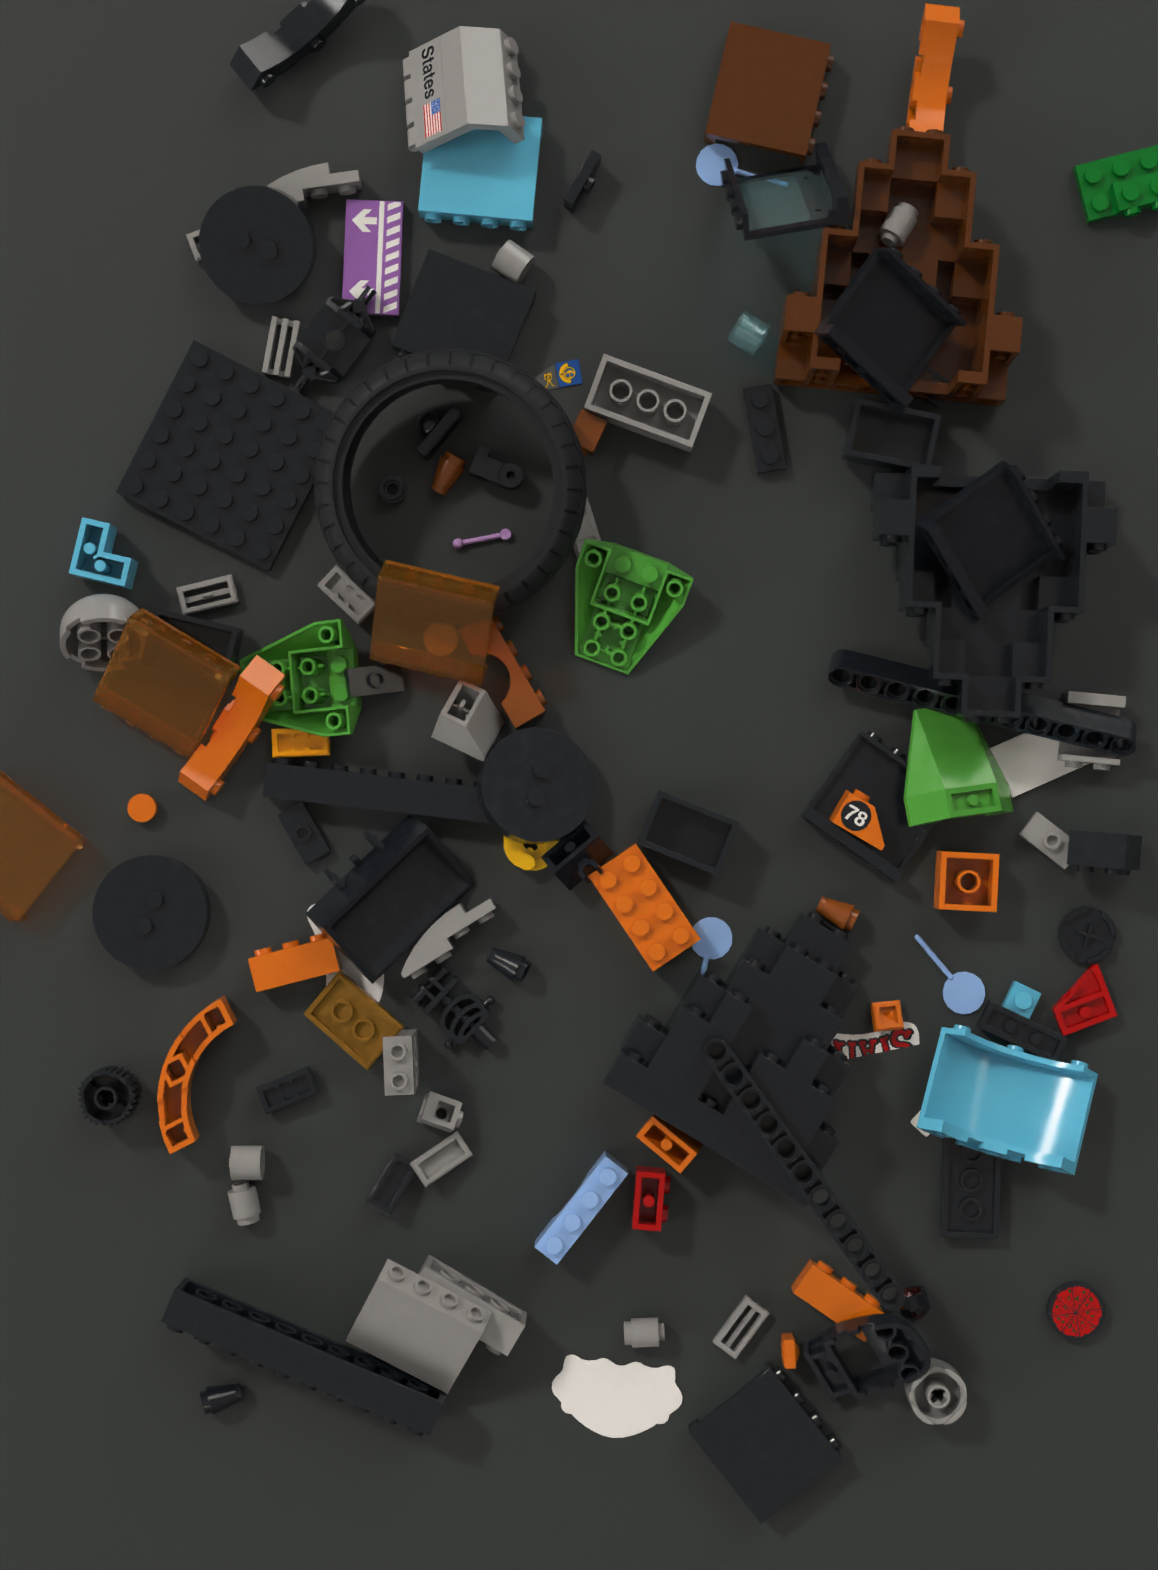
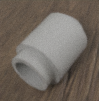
[878,202,919,248]
[227,1181,261,1226]
[624,1317,665,1348]

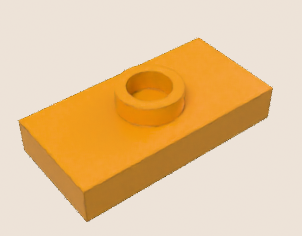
[271,728,331,758]

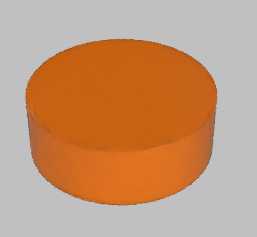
[127,794,158,822]

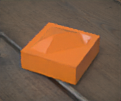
[870,1000,904,1033]
[781,1333,800,1369]

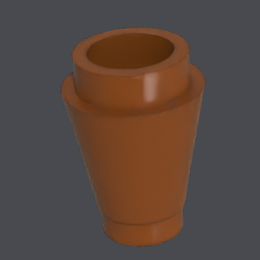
[430,451,466,496]
[815,896,860,932]

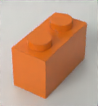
[636,1114,703,1174]

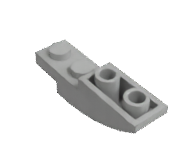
[267,162,362,209]
[401,898,497,979]

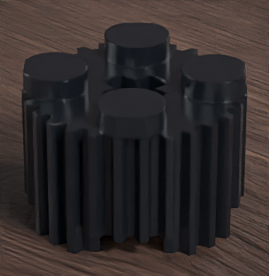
[78,1065,142,1126]

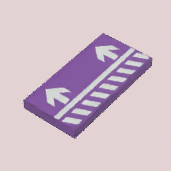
[342,199,404,317]

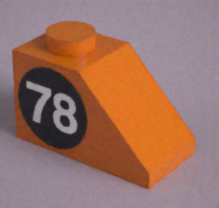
[829,789,885,851]

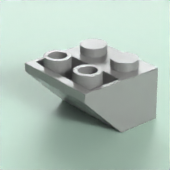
[431,679,504,762]

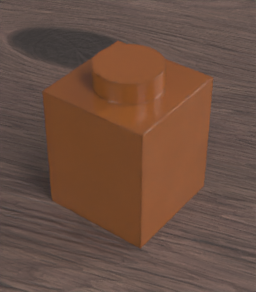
[573,409,608,457]

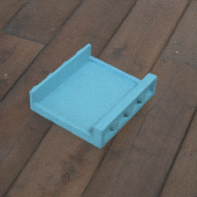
[418,116,543,231]

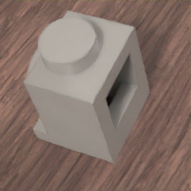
[416,1091,464,1132]

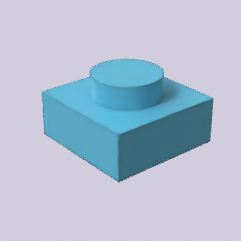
[1001,980,1042,1019]

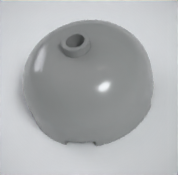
[60,594,148,672]

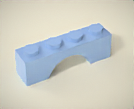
[534,1151,628,1265]

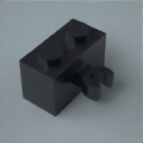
[541,820,613,891]

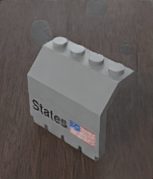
[402,26,525,154]

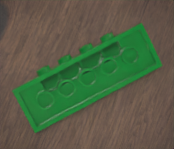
[1073,145,1158,224]

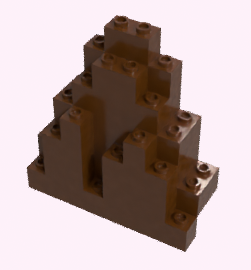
[773,126,1023,406]

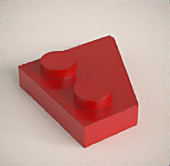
[1051,963,1118,1036]

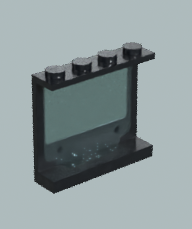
[720,142,849,241]

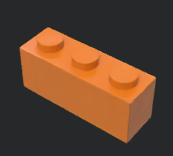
[248,933,343,992]
[791,1259,884,1342]

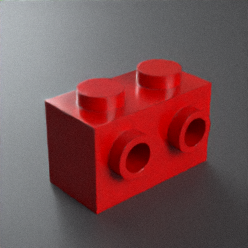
[632,1166,670,1231]

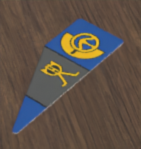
[535,359,583,390]

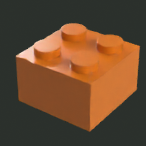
[933,851,1000,912]

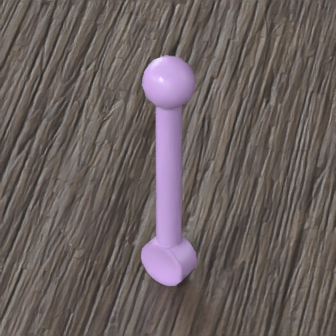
[452,529,511,549]

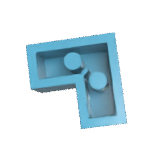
[69,517,139,590]

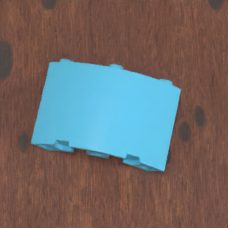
[916,1024,1098,1175]

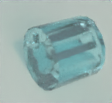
[727,310,770,356]

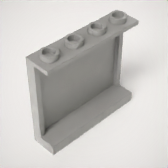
[345,1259,492,1394]

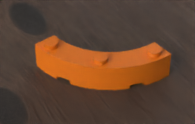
[906,3,965,132]
[178,655,285,801]
[157,995,237,1154]

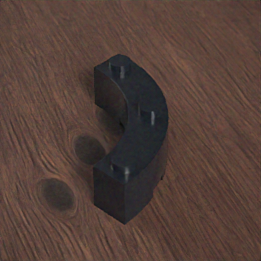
[229,0,366,91]

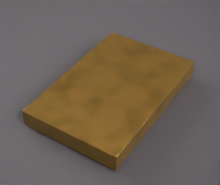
[303,970,405,1070]

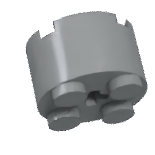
[904,1358,967,1425]

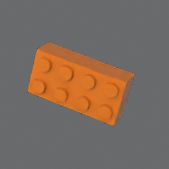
[588,843,701,971]

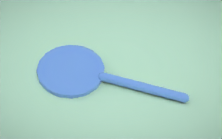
[696,143,789,190]
[692,917,732,974]
[914,934,985,1014]

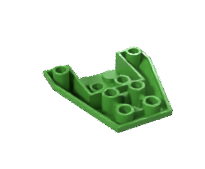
[575,539,694,674]
[240,619,362,737]
[903,708,1014,827]

